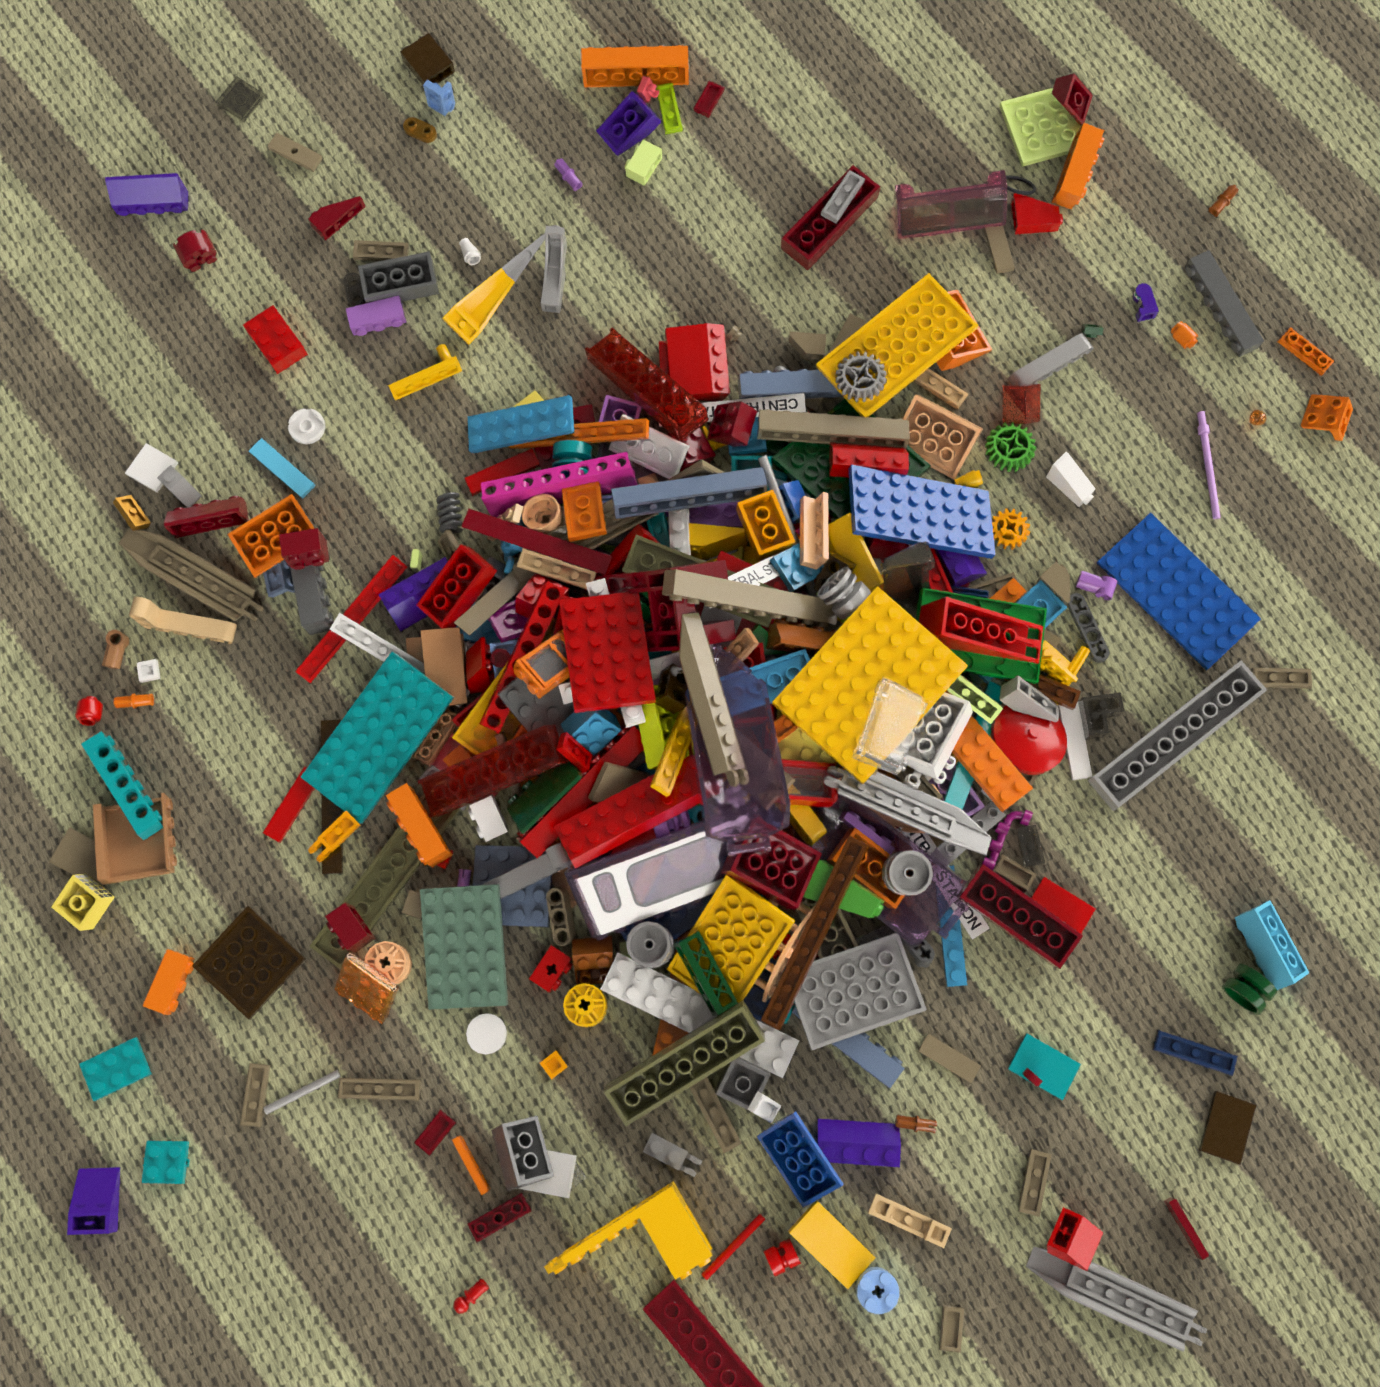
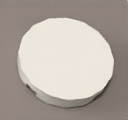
[288,409,325,444]
[466,1013,507,1055]

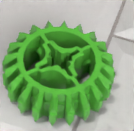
[985,422,1036,472]

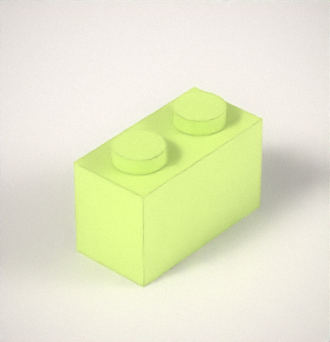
[625,140,662,186]

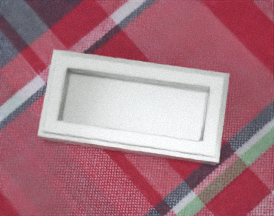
[748,1091,781,1123]

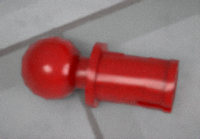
[453,1278,489,1314]

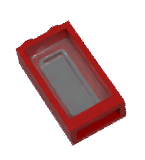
[770,758,838,807]

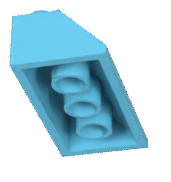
[1235,900,1309,990]

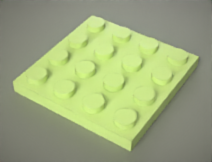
[999,88,1081,167]

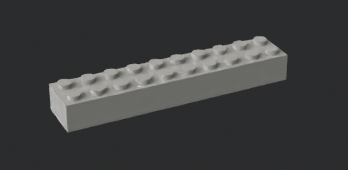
[1088,660,1267,811]

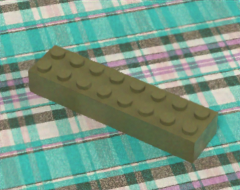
[604,1000,765,1126]

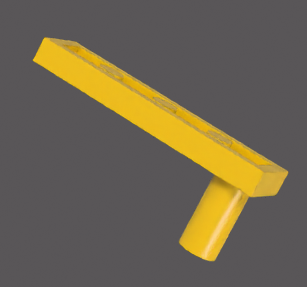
[388,344,462,400]

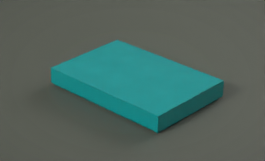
[1008,1033,1081,1100]

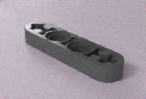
[1067,593,1110,663]

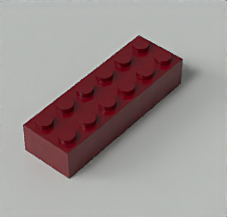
[781,165,880,271]
[957,864,1083,969]

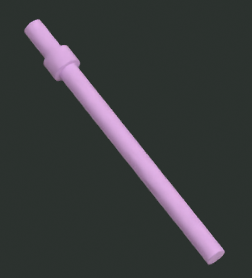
[1197,411,1221,519]

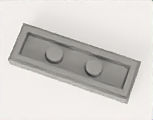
[821,170,865,223]

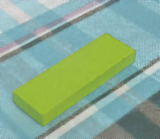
[656,83,683,135]

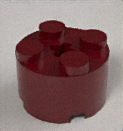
[173,230,217,272]

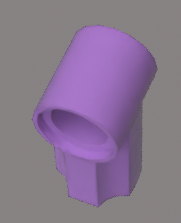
[1076,571,1117,600]

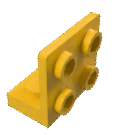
[1040,640,1078,683]

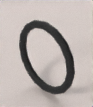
[1000,175,1036,195]

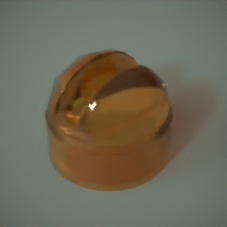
[1249,410,1267,426]

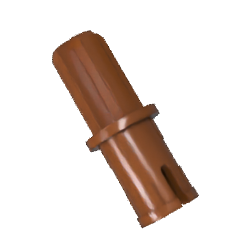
[1209,185,1239,217]
[895,1115,937,1134]

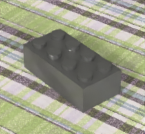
[358,251,440,303]
[290,565,334,635]

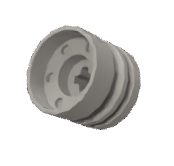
[818,567,871,620]

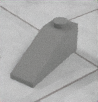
[1000,676,1059,722]

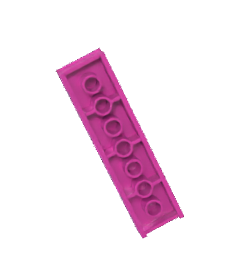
[481,452,637,517]

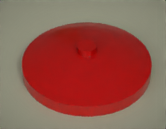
[991,705,1067,775]

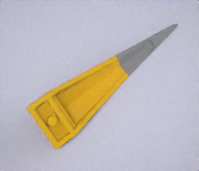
[442,233,545,345]

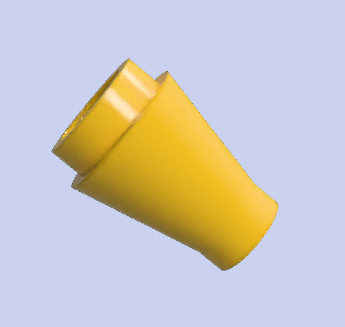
[954,470,983,488]

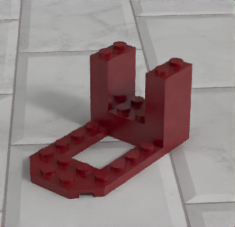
[587,560,736,652]

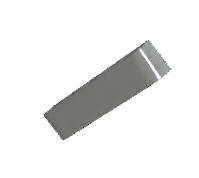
[1008,333,1094,394]

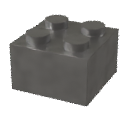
[715,1057,770,1110]

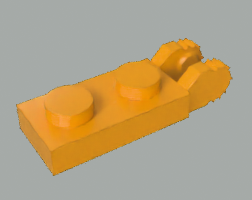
[308,811,361,862]

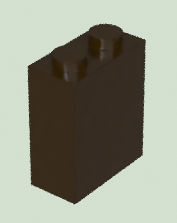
[400,33,455,87]

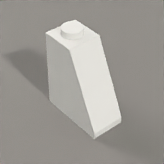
[1046,452,1095,507]

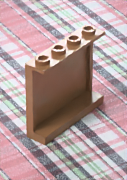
[93,793,177,885]

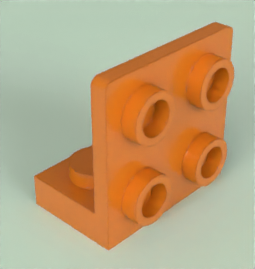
[1301,394,1353,441]

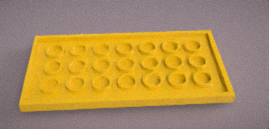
[816,273,979,418]

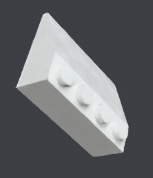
[890,692,973,779]

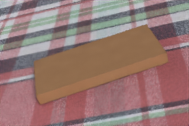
[420,627,467,706]

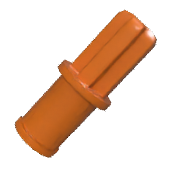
[113,693,154,709]

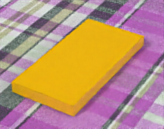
[788,1200,876,1289]

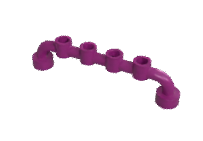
[982,809,1033,871]

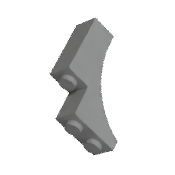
[541,225,567,313]

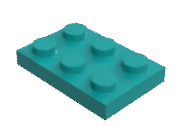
[79,1037,152,1101]

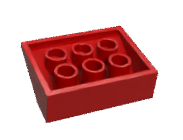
[665,323,730,402]

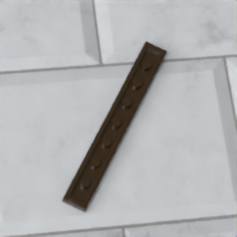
[321,719,343,875]

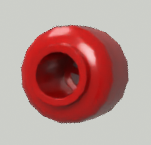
[75,696,103,726]

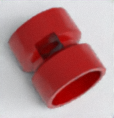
[763,1238,801,1277]

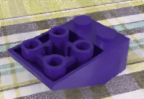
[67,1167,121,1235]

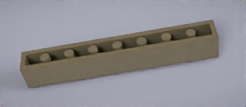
[757,409,910,449]

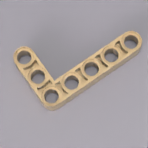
[129,596,237,644]

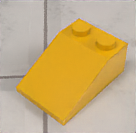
[689,523,748,560]

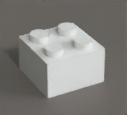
[468,793,508,842]

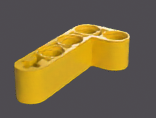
[776,784,827,846]

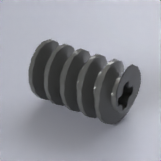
[436,492,463,534]

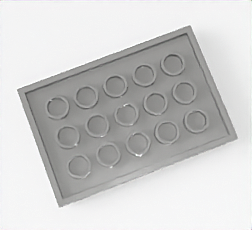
[794,933,927,1051]

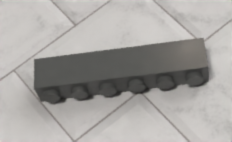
[1185,250,1264,357]

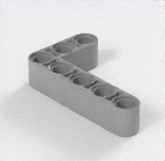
[482,843,573,899]

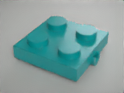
[142,1141,190,1184]

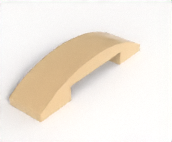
[868,1193,952,1248]

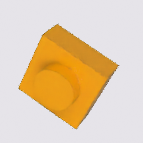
[540,1051,568,1080]

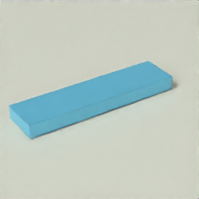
[249,438,315,499]

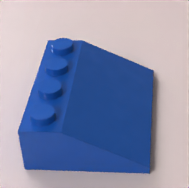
[757,1112,844,1208]

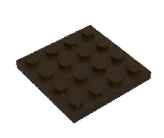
[192,906,306,1020]

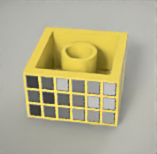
[51,874,114,931]

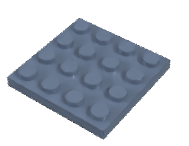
[473,845,553,927]

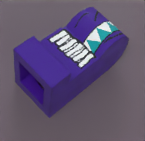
[1132,283,1159,322]

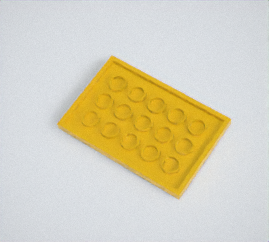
[667,875,795,1007]

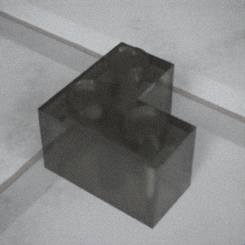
[1078,692,1124,740]

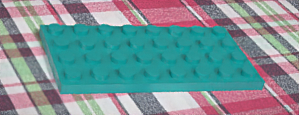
[301,651,454,824]

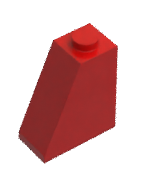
[1011,193,1063,234]

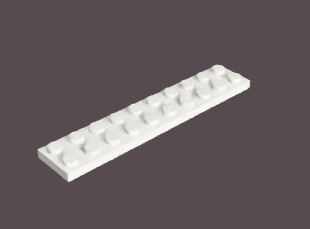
[600,953,799,1078]

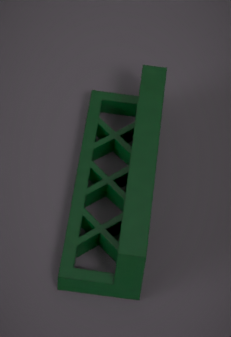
[673,931,738,1016]

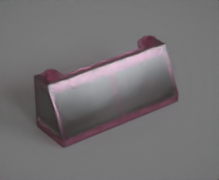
[893,170,1007,239]

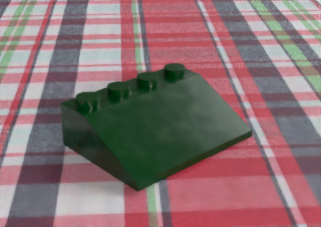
[507,752,582,834]

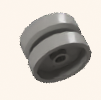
[882,850,933,896]
[626,921,675,968]

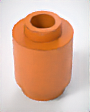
[1170,321,1198,349]

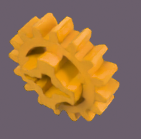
[992,508,1030,550]

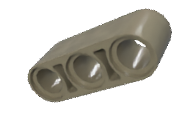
[546,887,576,946]

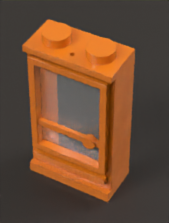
[513,629,569,699]

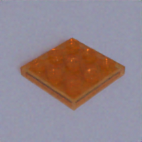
[334,952,399,1024]

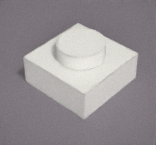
[137,659,160,683]

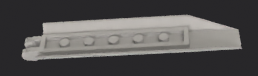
[824,766,992,855]
[1026,1247,1207,1352]

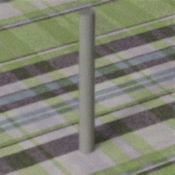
[263,1070,341,1115]

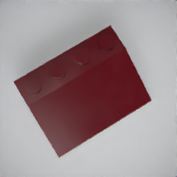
[721,816,822,909]

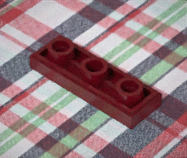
[467,1192,532,1243]

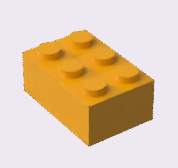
[736,490,795,561]

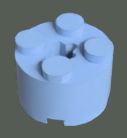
[855,1267,899,1314]

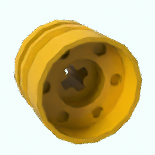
[563,983,608,1028]

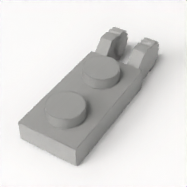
[643,1133,702,1177]

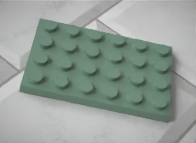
[420,884,508,1010]

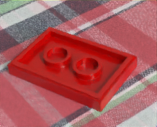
[1031,877,1096,934]

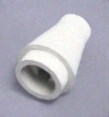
[459,238,481,265]

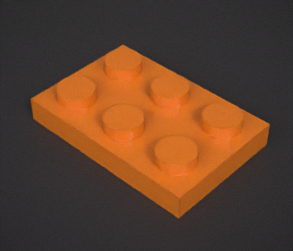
[562,481,607,542]

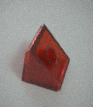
[1003,384,1041,424]

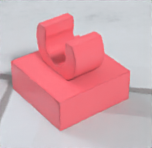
[636,76,660,103]

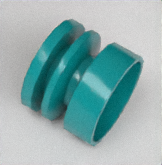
[552,440,592,478]

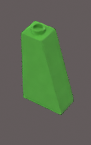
[803,860,884,918]

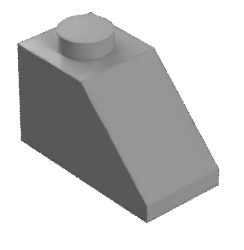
[157,465,202,508]

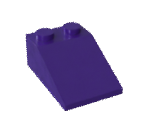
[596,91,662,156]

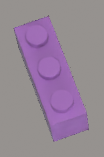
[346,295,407,336]

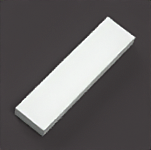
[1058,702,1092,780]

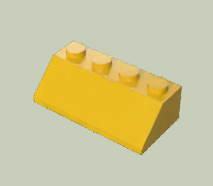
[828,513,884,592]

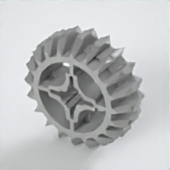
[835,352,887,402]

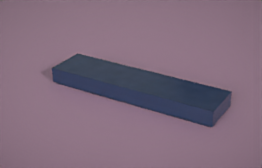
[1152,1030,1238,1076]

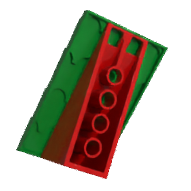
[916,588,1047,684]

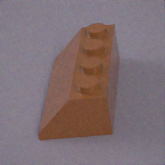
[767,620,837,656]

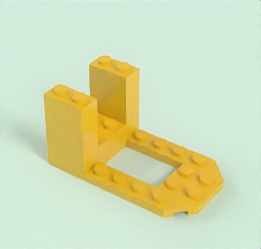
[544,1181,712,1280]

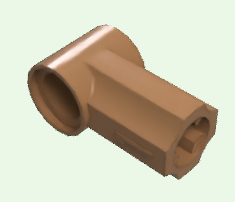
[102,630,129,669]

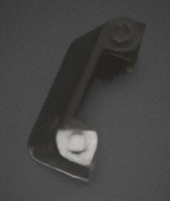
[881,541,935,619]

